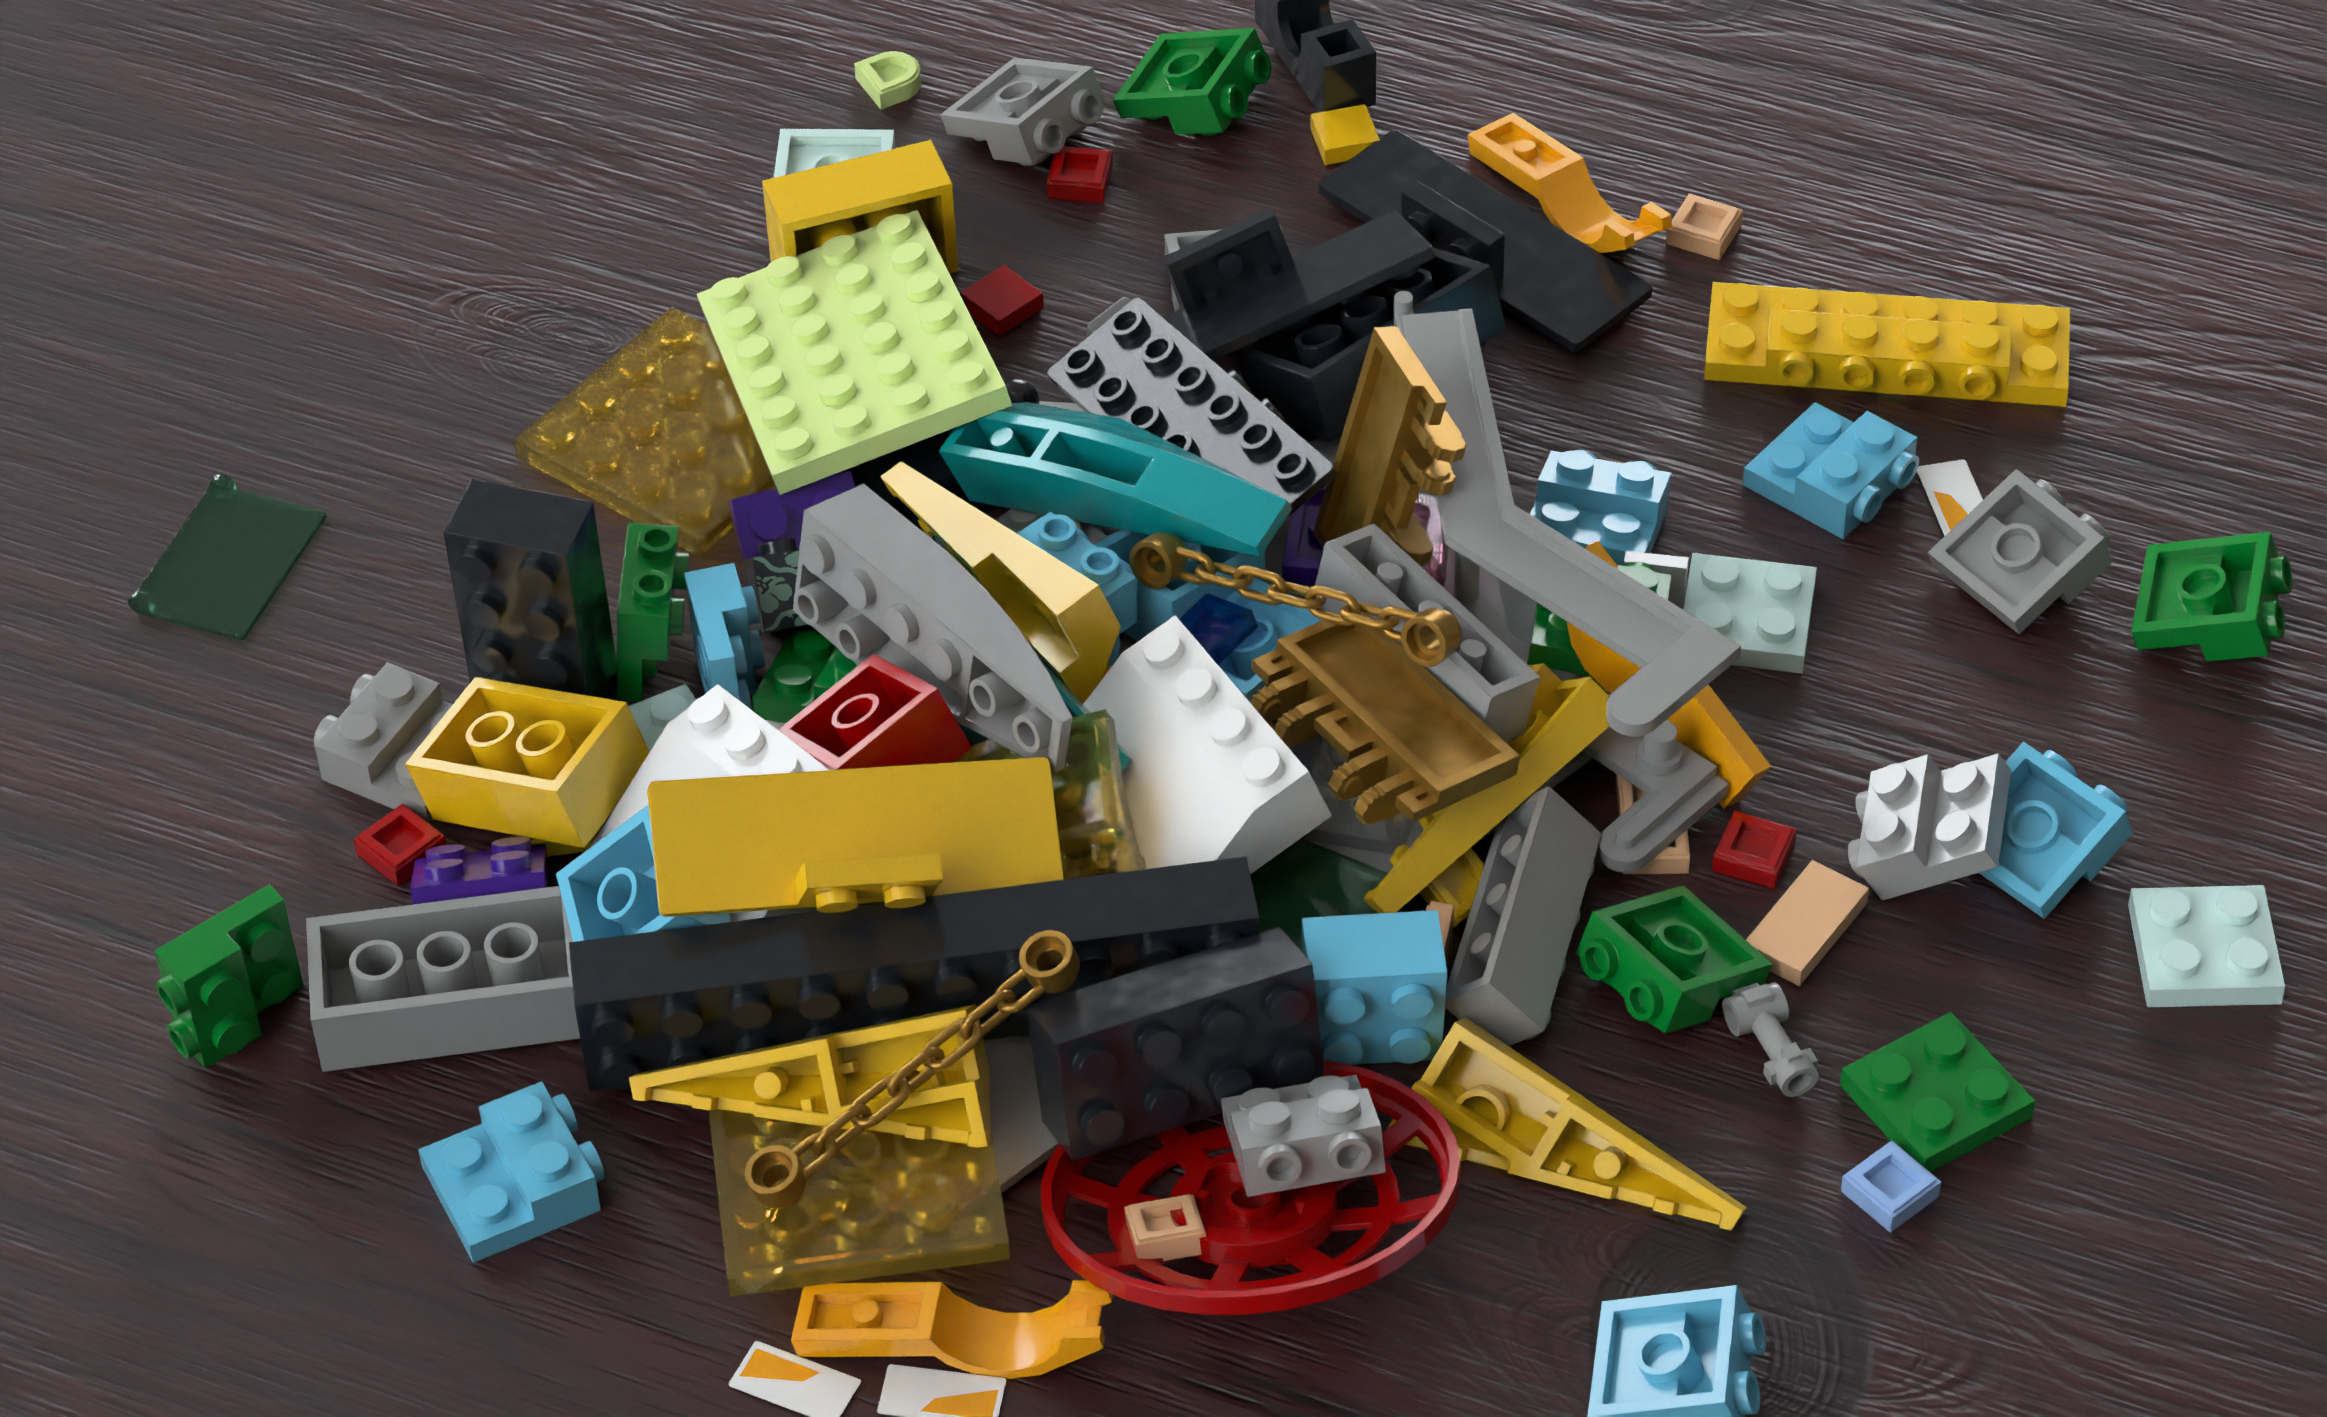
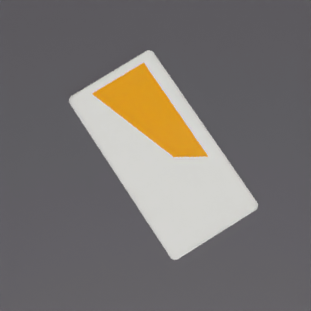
[1917,459,1983,536]
[729,1341,861,1417]
[877,1364,1006,1417]

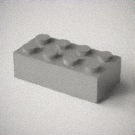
[306,886,580,1072]

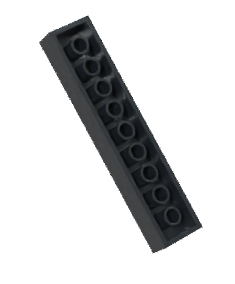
[569,856,1260,1091]

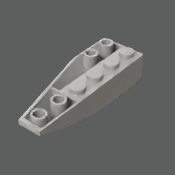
[793,484,1072,773]

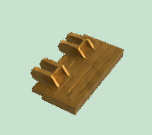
[1313,327,1467,565]
[1250,612,1520,826]

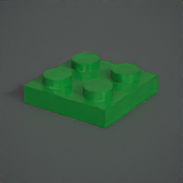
[1840,1012,2035,1172]

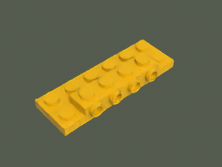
[1704,282,2070,407]

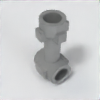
[1722,982,1819,1097]

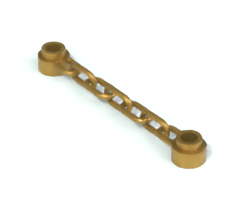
[1129,532,1461,667]
[745,930,1080,1209]

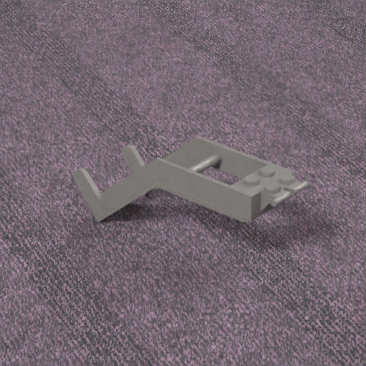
[1386,291,1741,873]

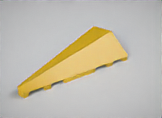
[1363,663,1610,913]
[1388,1017,1747,1231]

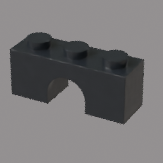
[1255,0,1376,112]

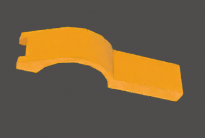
[1468,113,1672,253]
[1566,540,1772,809]
[791,1280,1113,1379]

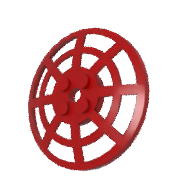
[1041,1060,1462,1315]

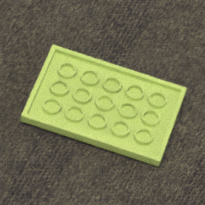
[697,210,1012,495]

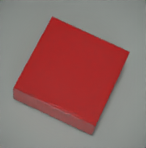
[1047,146,1113,203]
[960,265,1044,336]
[353,803,447,887]
[1712,811,1797,889]

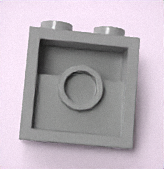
[940,57,1107,166]
[1928,469,2112,634]
[314,662,453,823]
[1848,753,2011,901]
[1221,1074,1386,1197]

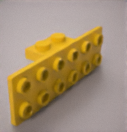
[647,757,1064,917]

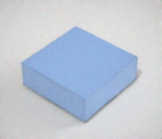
[1841,1140,1941,1233]

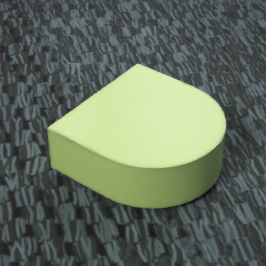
[854,51,921,110]

